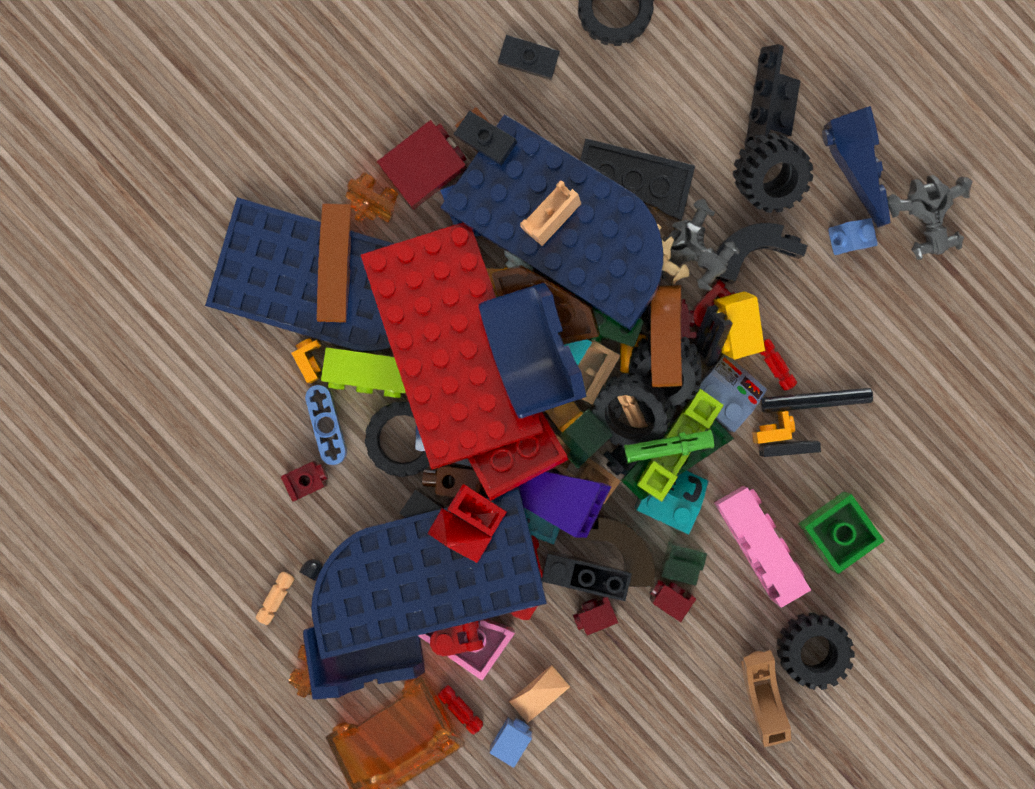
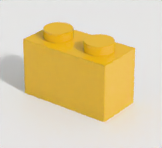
[714,291,765,360]

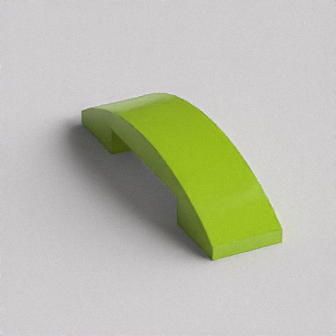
[637,389,724,502]

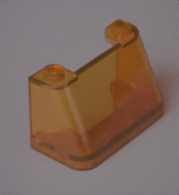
[325,676,465,789]

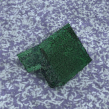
[559,409,613,469]
[660,541,707,586]

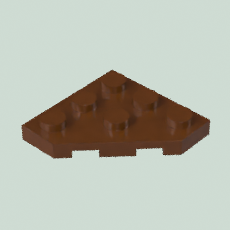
[491,265,600,345]

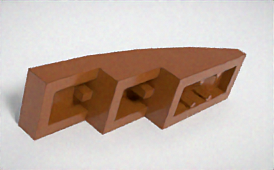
[317,204,352,322]

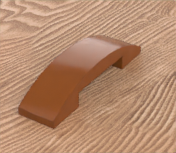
[651,285,682,387]

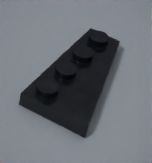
[580,139,695,222]

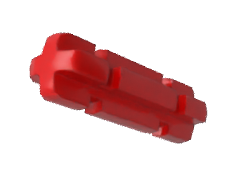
[759,339,797,391]
[438,685,483,735]

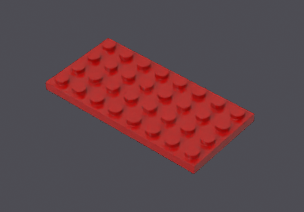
[361,223,543,470]

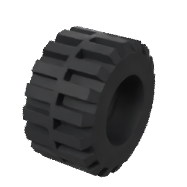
[733,133,813,213]
[629,334,701,410]
[777,613,855,690]

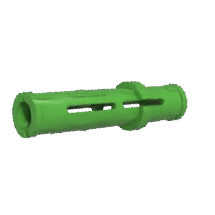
[624,429,714,463]

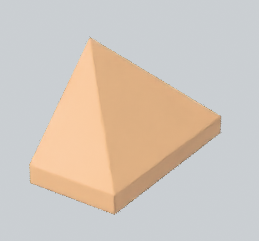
[509,665,570,723]

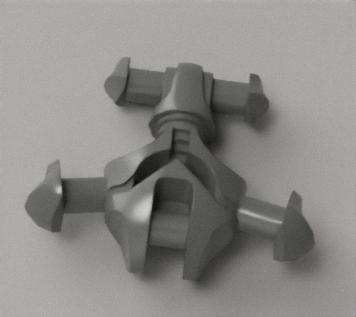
[887,175,973,260]
[662,199,740,291]

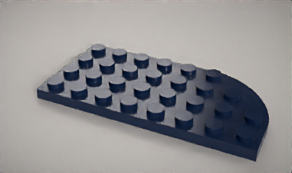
[441,114,664,331]
[205,197,394,351]
[311,489,548,659]

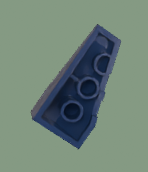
[822,106,891,228]

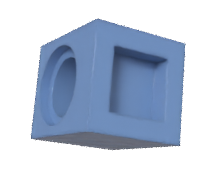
[490,717,532,768]

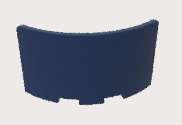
[478,283,587,418]
[303,626,425,700]

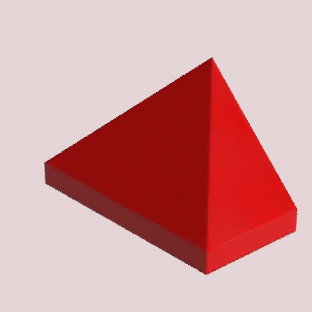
[447,484,506,537]
[428,508,492,563]

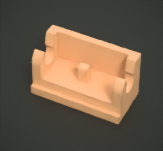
[520,180,581,246]
[578,341,621,405]

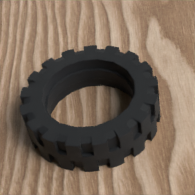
[578,0,654,46]
[592,373,673,448]
[365,401,430,477]

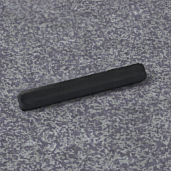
[761,388,873,413]

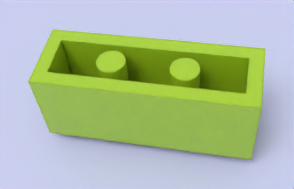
[321,347,406,398]

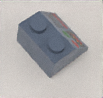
[696,354,767,432]

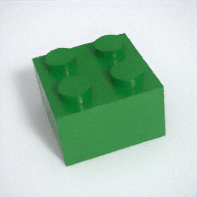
[798,492,885,574]

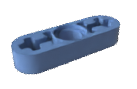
[305,385,347,465]

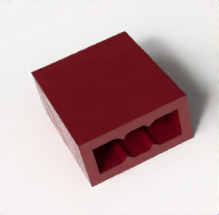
[377,120,467,210]

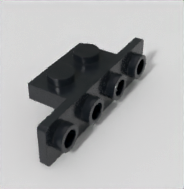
[744,44,800,150]

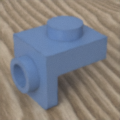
[828,218,878,255]

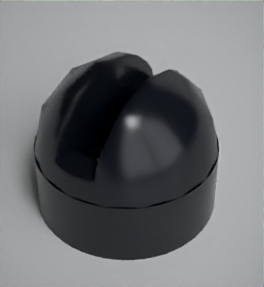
[299,559,323,581]

